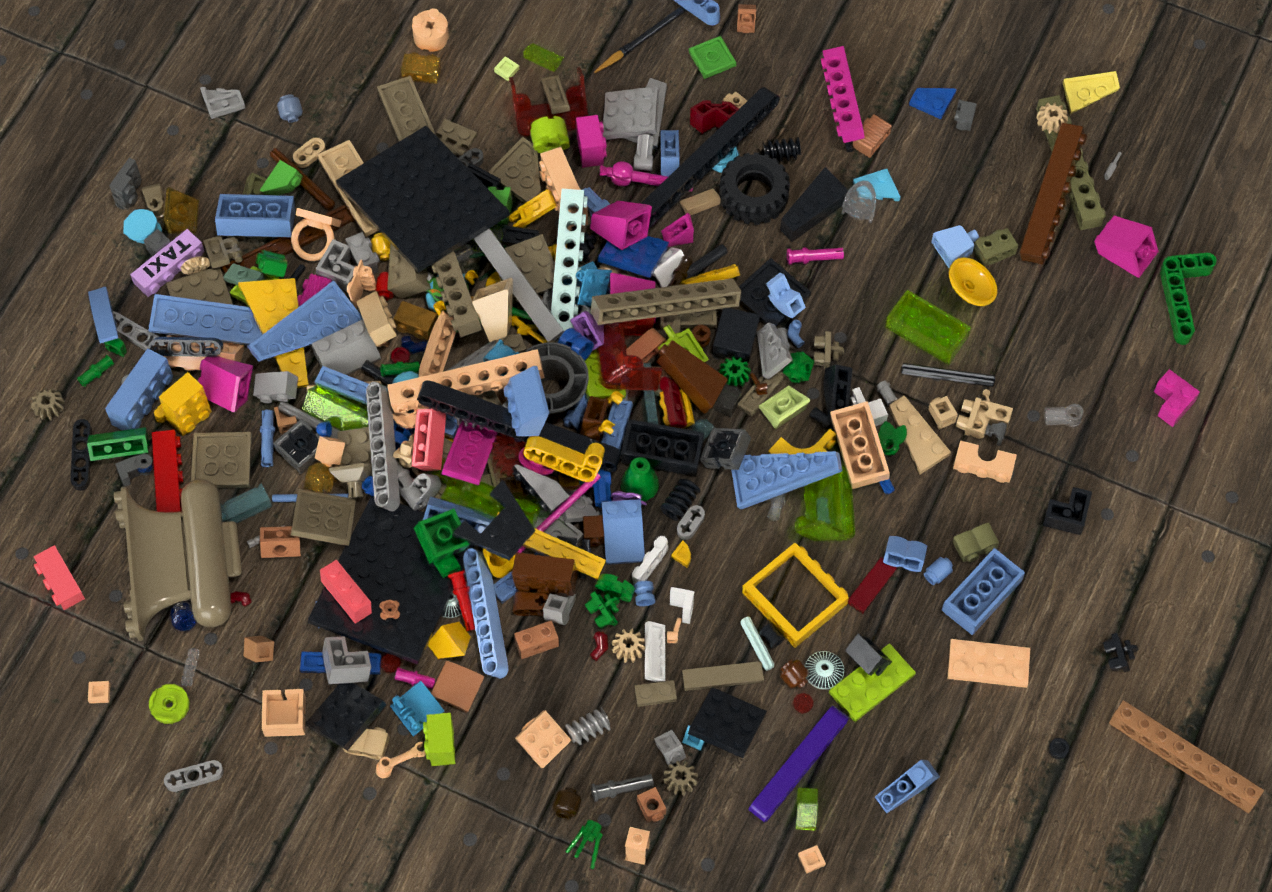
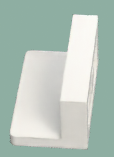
[652,247,687,287]
[670,587,694,624]

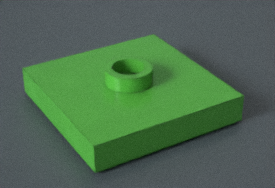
[689,36,736,79]

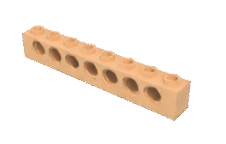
[388,349,545,413]

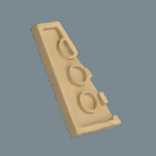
[889,395,951,475]

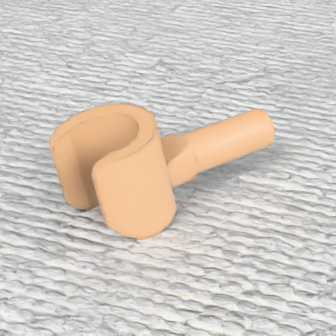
[667,618,682,643]

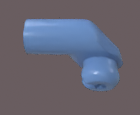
[787,320,805,348]

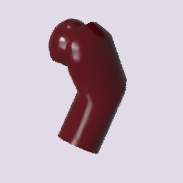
[590,631,609,661]

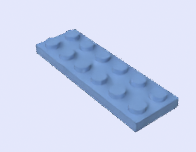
[148,294,262,346]

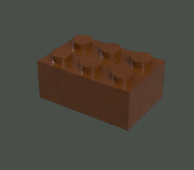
[512,552,578,597]

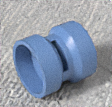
[634,581,655,606]

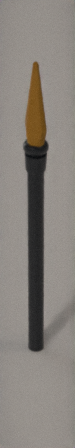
[594,6,687,73]

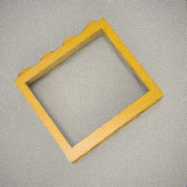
[742,543,849,648]

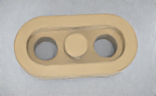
[293,138,326,168]

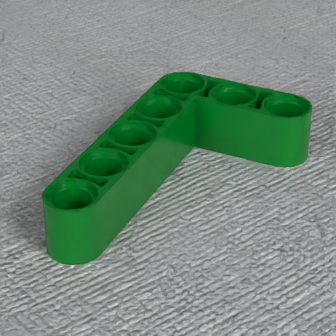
[1160,253,1217,345]

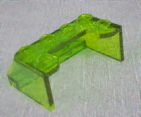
[795,453,855,541]

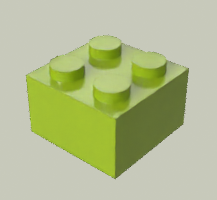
[423,713,456,766]

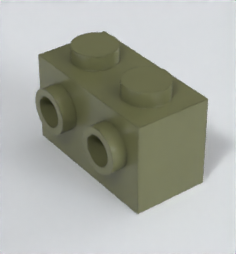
[973,228,1018,267]

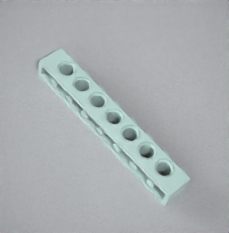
[551,188,588,338]

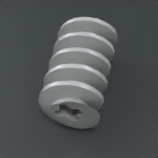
[565,707,611,746]

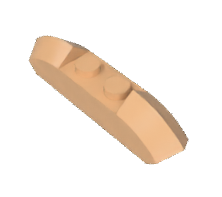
[419,311,456,377]

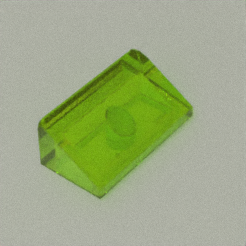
[523,43,563,72]

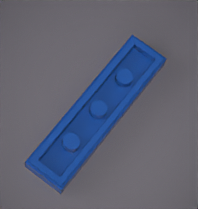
[300,652,382,675]

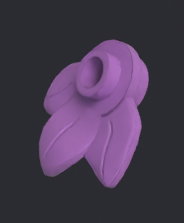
[611,491,647,505]

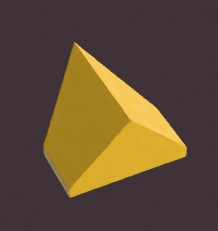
[427,622,471,660]

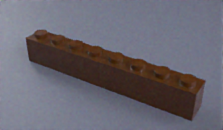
[1020,123,1087,265]

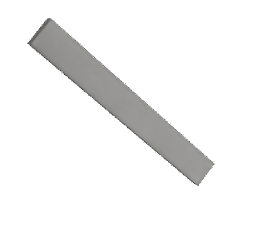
[473,228,564,342]

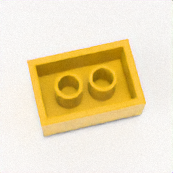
[159,372,212,436]

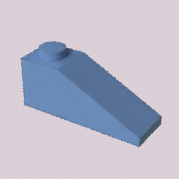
[661,130,679,177]

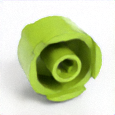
[530,116,570,154]

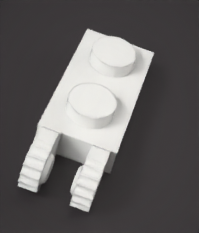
[632,536,668,585]

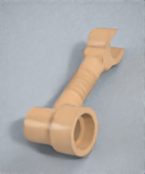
[376,742,426,778]

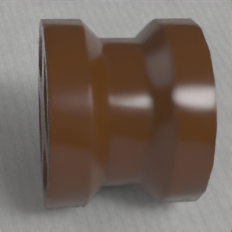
[692,325,711,348]

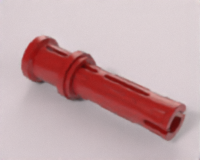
[448,570,475,631]

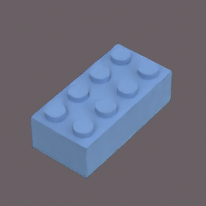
[215,194,295,237]
[105,348,173,431]
[942,548,1025,635]

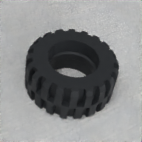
[719,152,790,225]

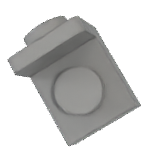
[654,730,686,766]

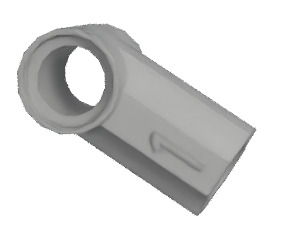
[633,134,654,172]

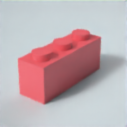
[412,408,446,471]
[34,545,85,610]
[320,559,372,624]

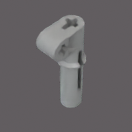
[397,460,441,511]

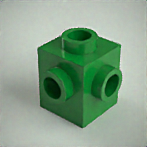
[783,352,814,383]

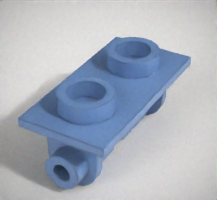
[563,392,588,432]

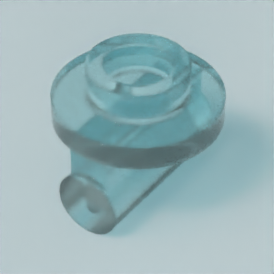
[692,419,715,439]

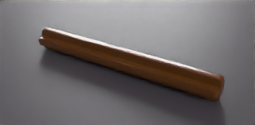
[270,148,335,211]

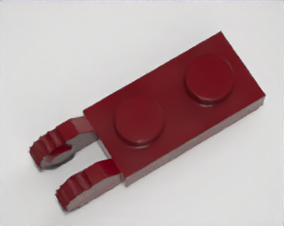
[660,376,687,429]

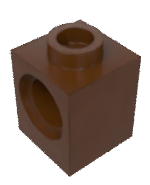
[583,515,604,547]

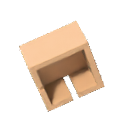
[262,689,306,737]

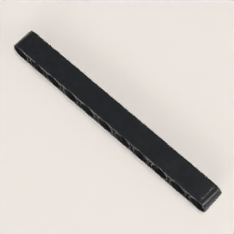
[641,87,780,228]
[417,380,621,472]

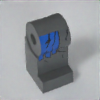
[115,454,154,486]

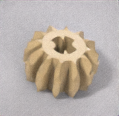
[1036,103,1068,134]
[612,629,645,663]

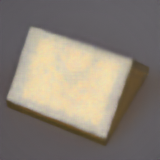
[164,187,199,233]

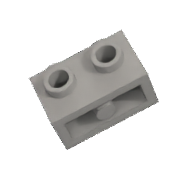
[345,232,380,274]
[253,371,298,403]

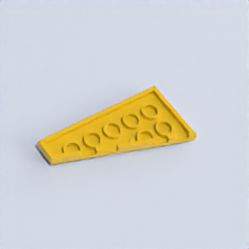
[238,278,308,388]

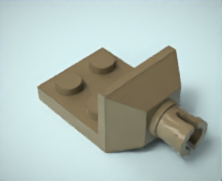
[329,427,373,498]

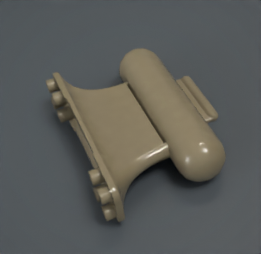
[114,479,242,641]

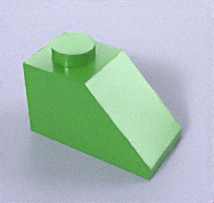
[260,160,303,195]

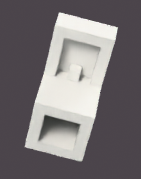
[850,387,888,426]

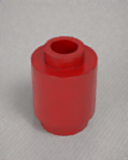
[375,272,394,301]

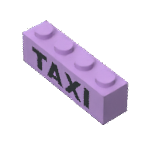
[130,229,204,297]

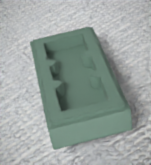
[223,263,264,285]

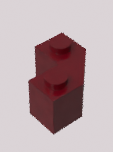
[690,100,739,133]

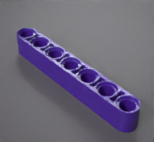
[749,706,849,823]

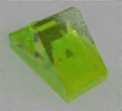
[795,788,818,831]

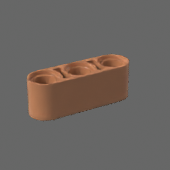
[616,328,667,376]

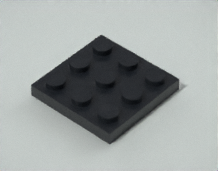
[739,258,811,327]
[305,683,386,751]
[688,687,767,758]

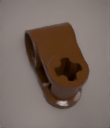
[513,591,549,616]

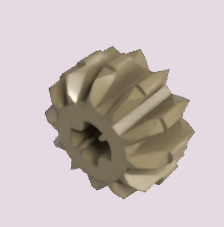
[31,388,65,420]
[664,761,698,796]

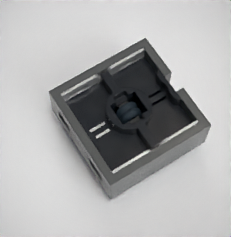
[273,419,320,474]
[700,428,751,470]

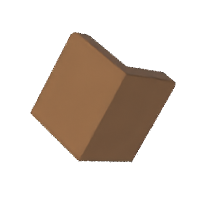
[274,406,297,435]
[243,636,274,662]

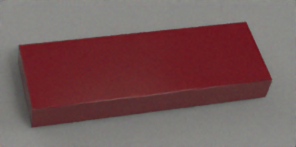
[847,557,897,614]

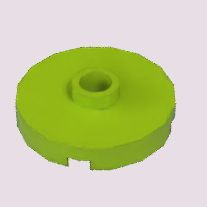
[149,684,190,724]

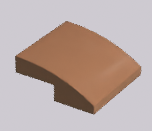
[431,661,485,713]

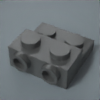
[109,158,142,210]

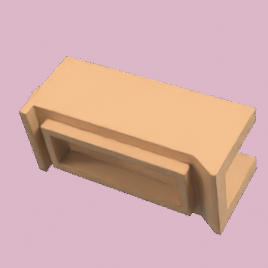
[625,827,650,865]

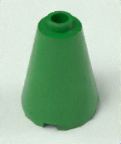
[621,457,659,502]

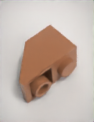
[737,4,756,33]

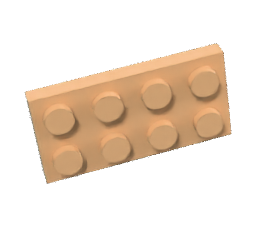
[947,639,1030,688]

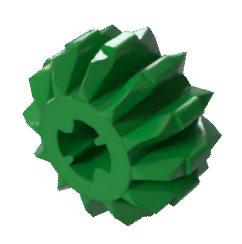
[718,356,751,389]

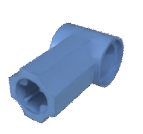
[583,187,610,217]

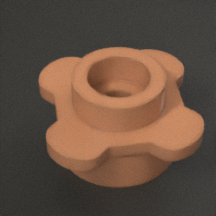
[380,600,400,620]

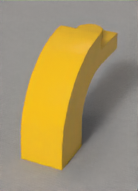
[768,429,836,454]

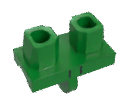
[585,591,620,629]

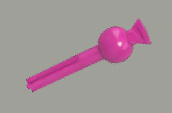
[599,161,693,192]

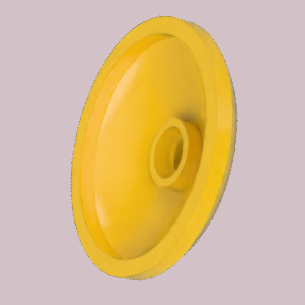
[949,257,997,306]

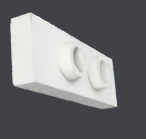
[645,621,665,682]

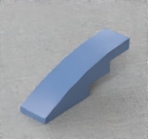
[88,287,119,344]

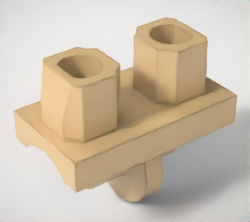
[393,434,415,468]

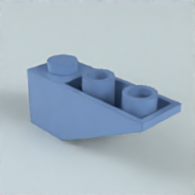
[875,760,940,813]

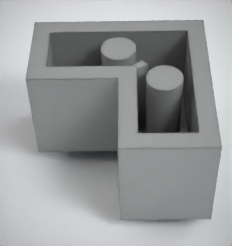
[316,239,355,291]
[322,636,371,684]

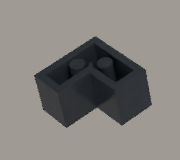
[1043,487,1092,535]

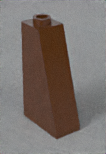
[657,340,728,414]

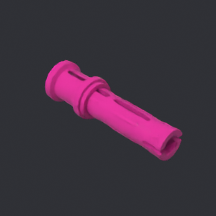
[787,247,844,265]

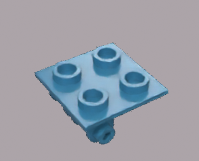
[576,268,612,306]
[390,681,445,737]

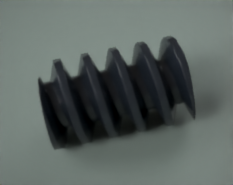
[762,137,801,162]
[660,478,701,521]

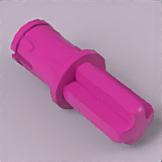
[395,667,435,689]

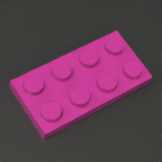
[442,421,498,485]

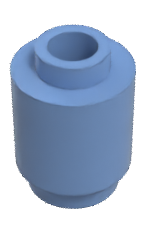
[924,557,953,585]

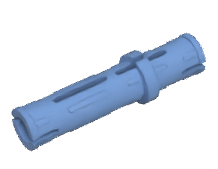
[260,410,275,467]

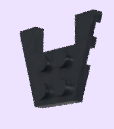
[452,480,535,560]

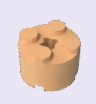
[412,8,449,52]

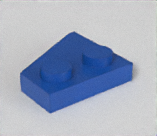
[909,88,956,119]

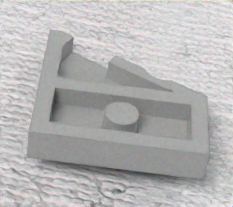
[200,87,245,119]

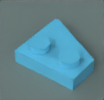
[853,169,900,201]

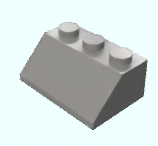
[312,320,381,375]

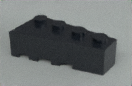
[780,167,849,242]

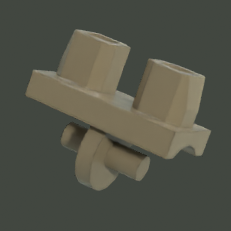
[814,331,844,370]

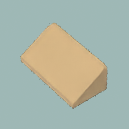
[680,188,721,216]

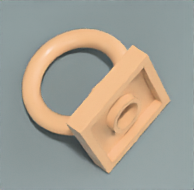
[291,208,341,261]

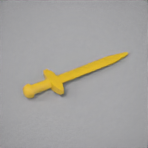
[511,315,548,343]

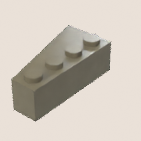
[387,243,431,299]

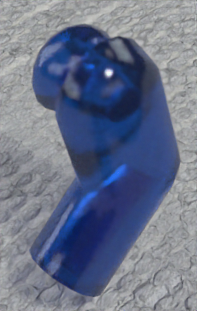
[401,336,427,353]

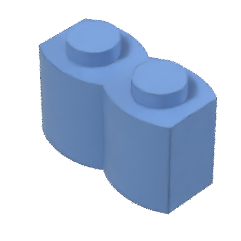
[883,536,927,572]

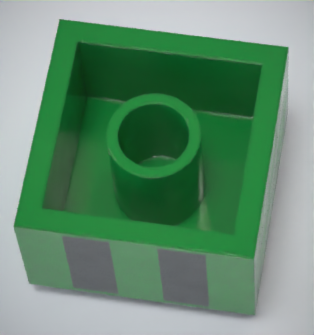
[414,509,470,564]

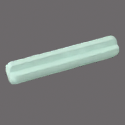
[741,617,774,671]

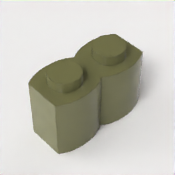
[953,523,999,562]

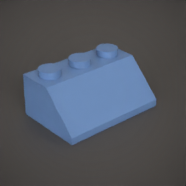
[504,366,549,436]

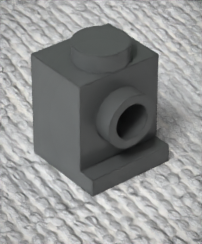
[954,100,977,131]

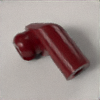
[230,591,252,606]

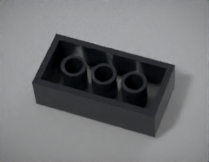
[621,419,704,477]

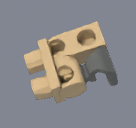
[956,397,1013,446]

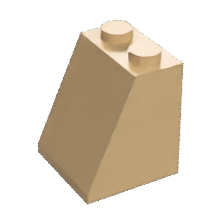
[472,277,513,342]

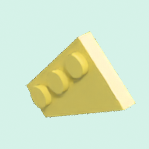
[1063,71,1120,114]

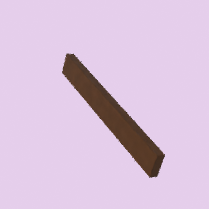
[221,204,355,274]

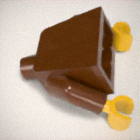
[581,391,624,441]

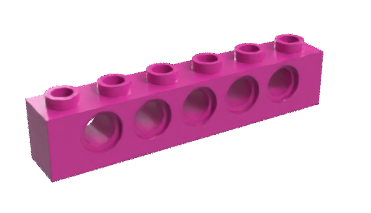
[821,46,865,143]

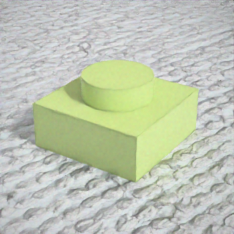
[494,56,519,81]

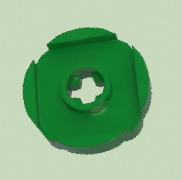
[595,574,635,602]

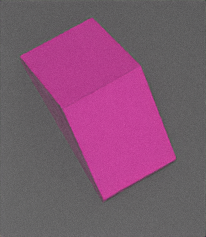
[661,213,694,247]

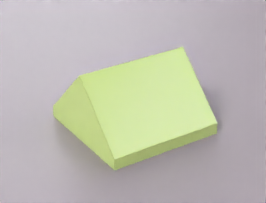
[759,386,810,430]

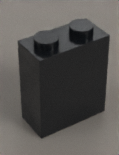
[713,308,760,362]

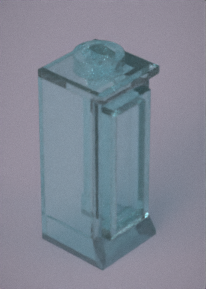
[221,483,272,524]

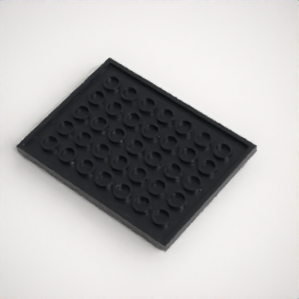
[335,126,510,273]
[308,496,476,665]

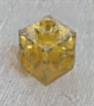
[304,463,334,493]

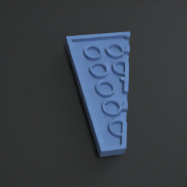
[247,280,364,362]
[731,451,842,510]

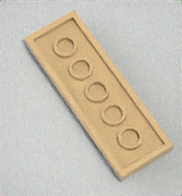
[317,140,379,237]

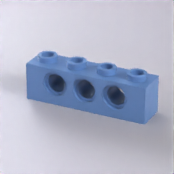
[423,496,496,533]

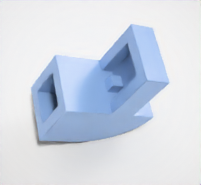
[766,273,806,318]

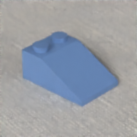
[602,499,645,565]

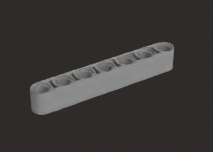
[366,381,400,511]

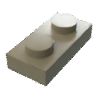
[634,680,677,707]

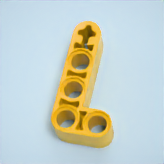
[524,436,605,482]

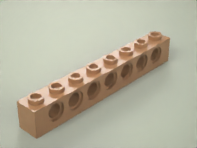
[1109,700,1264,813]

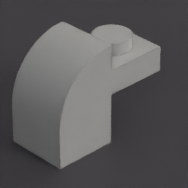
[543,594,576,625]

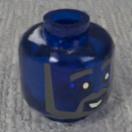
[170,602,197,631]

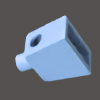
[931,225,979,268]

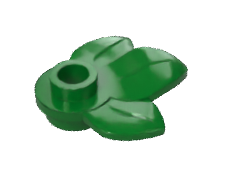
[878,421,907,456]

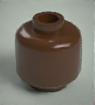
[780,659,809,689]

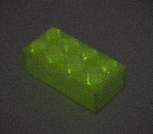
[885,290,971,365]

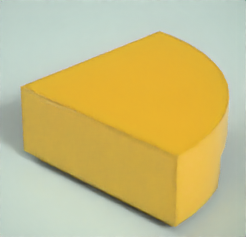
[671,540,691,568]

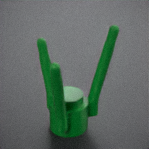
[566,820,603,869]

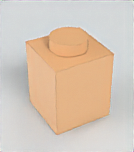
[315,436,345,467]

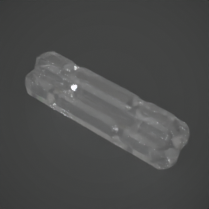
[181,648,199,687]

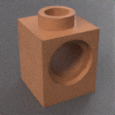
[637,787,666,823]

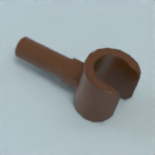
[750,373,768,395]

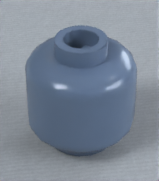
[277,94,303,123]

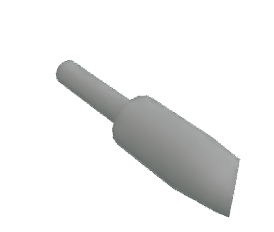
[1104,152,1122,180]

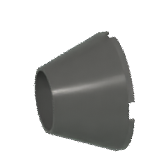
[519,342,589,416]

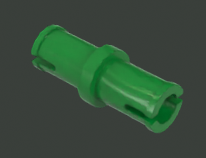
[77,355,114,387]
[380,361,420,376]

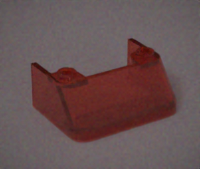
[509,67,588,136]
[597,318,663,390]

